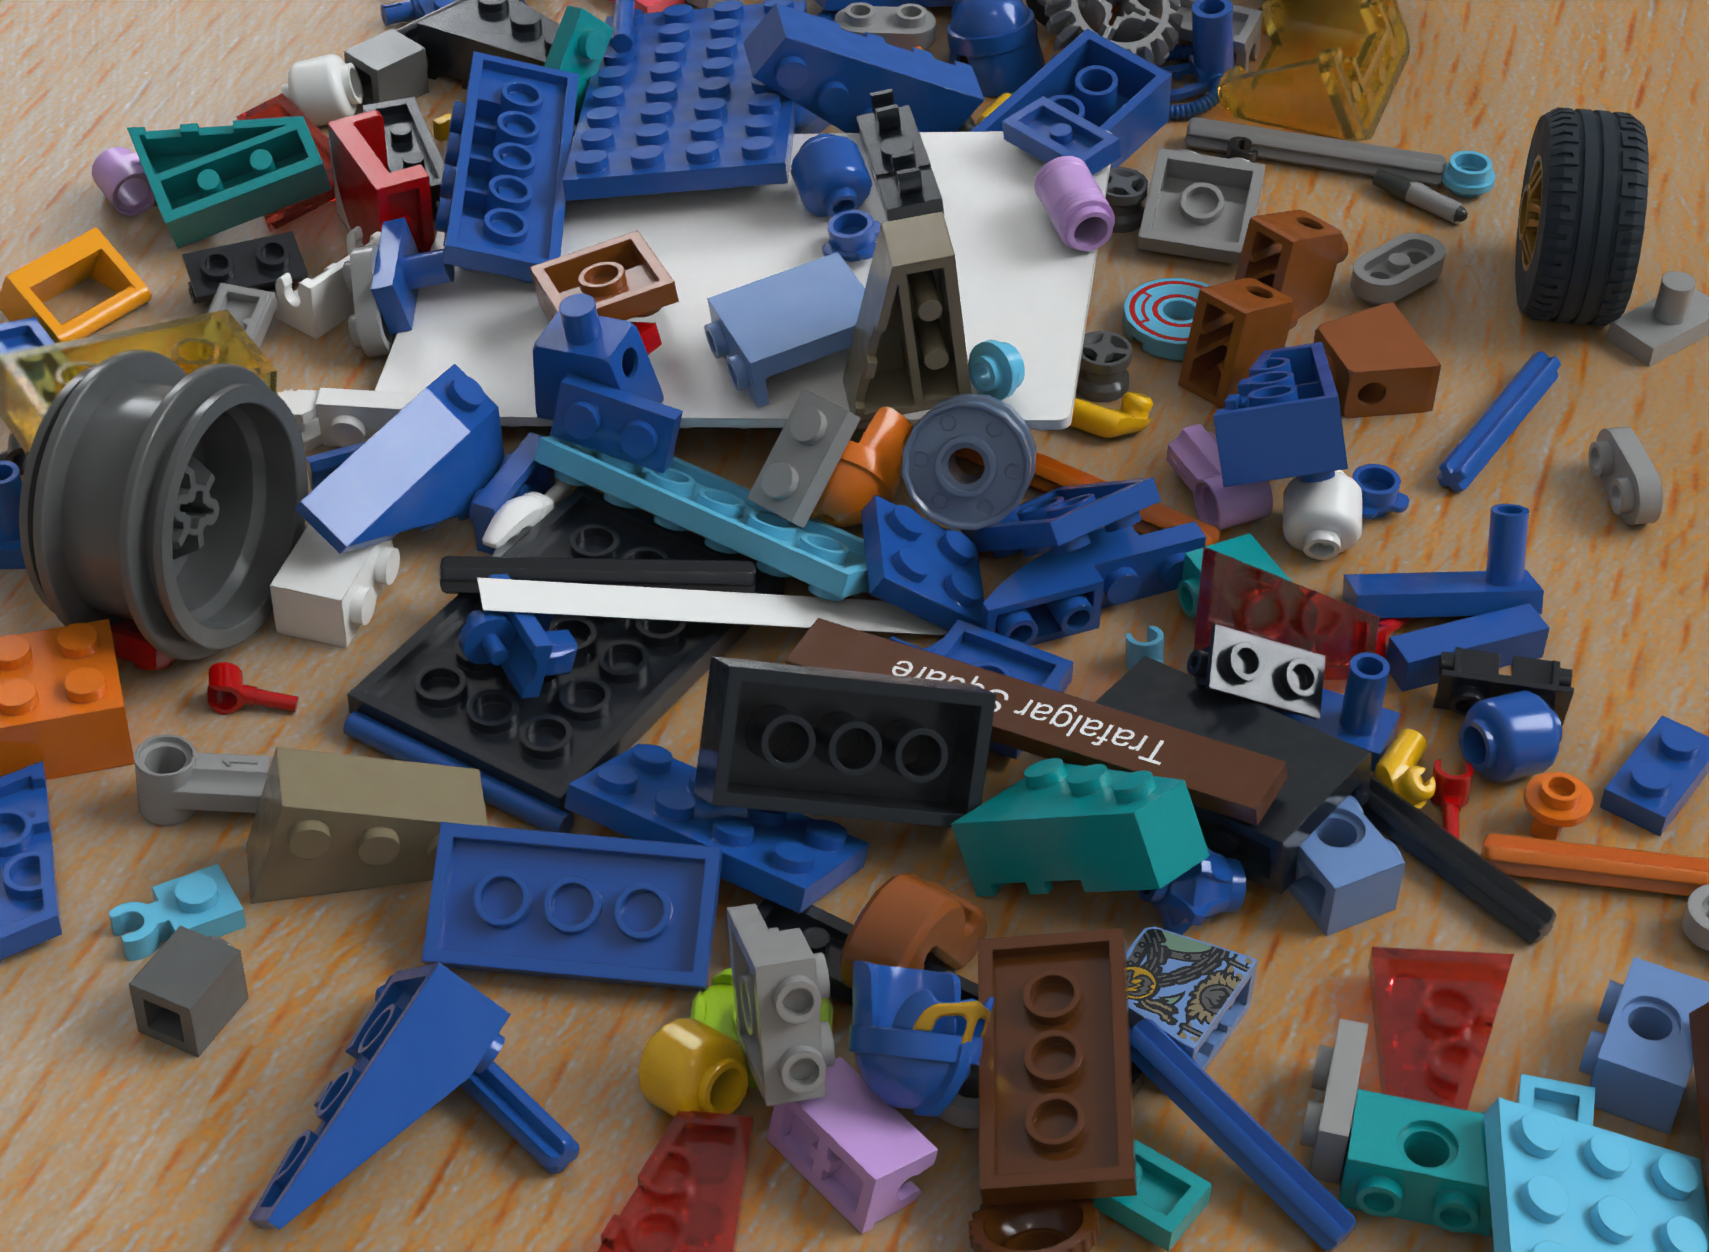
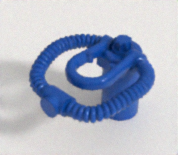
[1161,0,1234,120]

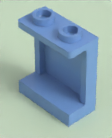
[704,252,865,408]

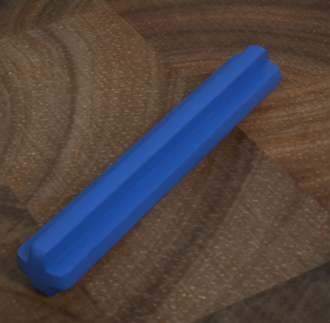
[1437,351,1561,492]
[375,975,580,1174]
[1130,1018,1356,1251]

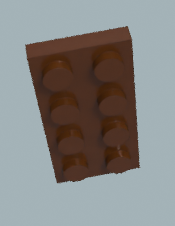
[978,928,1137,1206]

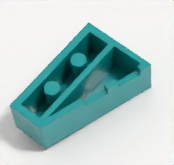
[127,116,332,248]
[951,758,1210,897]

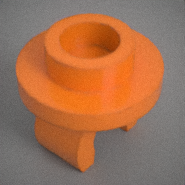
[1524,772,1594,841]

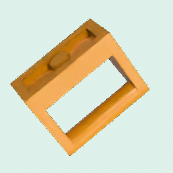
[0,227,151,351]

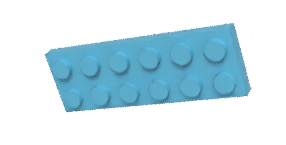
[534,436,869,601]

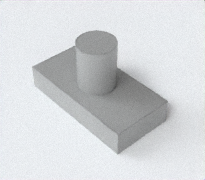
[1607,271,1709,367]

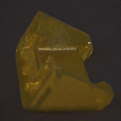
[1218,0,1410,142]

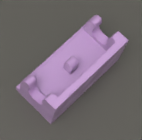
[767,1057,938,1234]

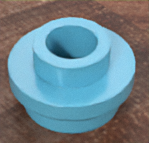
[1442,151,1495,198]
[968,340,1025,401]

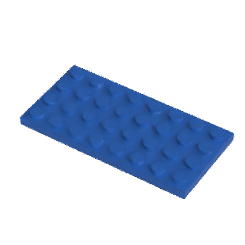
[562,0,807,201]

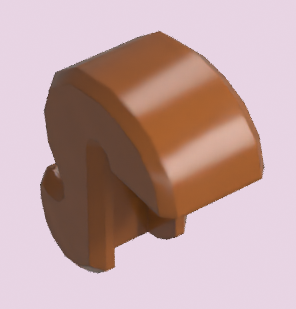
[839,873,987,989]

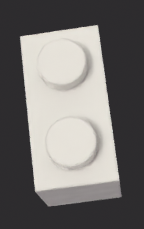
[270,524,400,648]

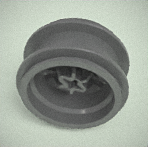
[19,350,308,660]

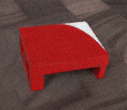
[327,110,435,253]

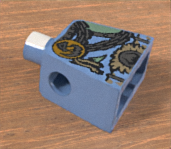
[1126,926,1258,1071]

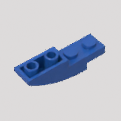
[981,521,1206,646]

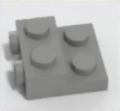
[1138,148,1266,265]
[727,903,835,1106]

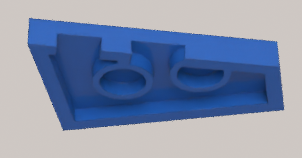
[0,761,62,960]

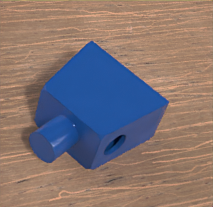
[533,294,664,421]

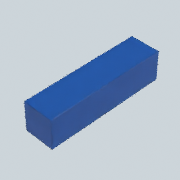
[1386,603,1550,692]

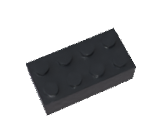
[694,656,996,827]

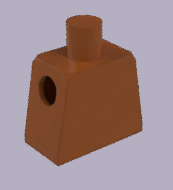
[1235,210,1348,319]
[1178,277,1298,409]
[1313,302,1441,418]

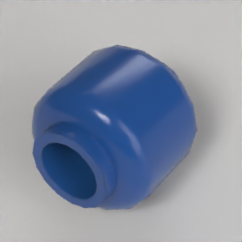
[791,133,872,218]
[1459,691,1562,783]

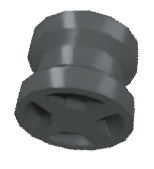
[1106,167,1148,233]
[1076,331,1132,402]

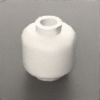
[281,54,363,128]
[1282,470,1363,560]

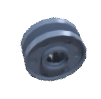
[902,393,1036,530]

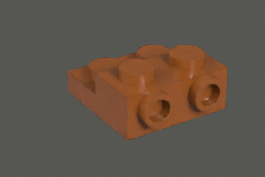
[530,230,679,322]

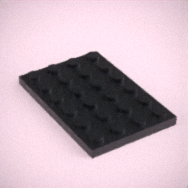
[347,486,785,812]

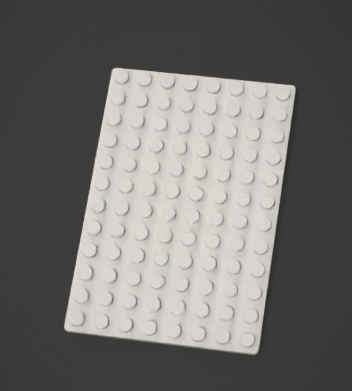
[374,130,1112,431]

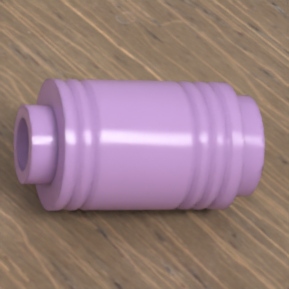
[1034,156,1115,251]

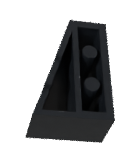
[417,0,560,90]

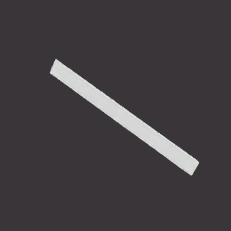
[477,578,949,635]

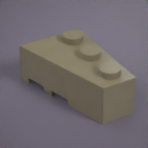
[843,211,972,423]
[246,747,488,904]

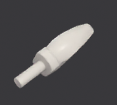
[482,480,571,557]

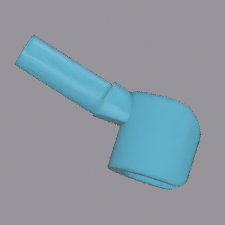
[1126,626,1164,670]

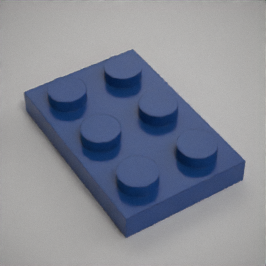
[961,477,1161,559]

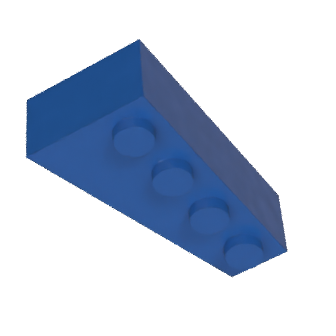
[743,3,985,133]
[1213,342,1348,487]

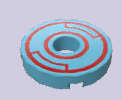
[1122,278,1210,361]

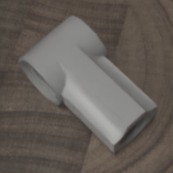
[134,734,273,825]

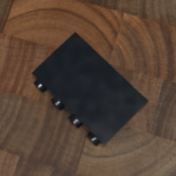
[1094,656,1371,894]

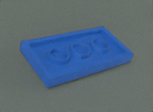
[564,743,870,914]
[422,822,723,992]

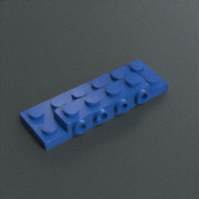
[434,51,579,283]

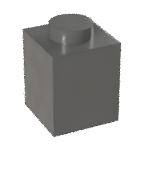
[344,28,429,105]
[129,926,248,1057]

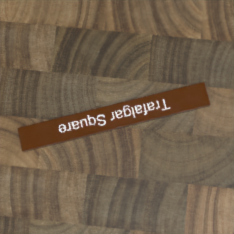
[785,618,1288,826]

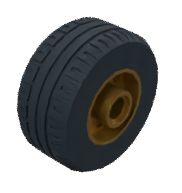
[1515,107,1649,326]

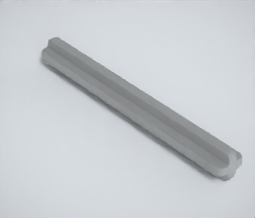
[1186,117,1446,186]

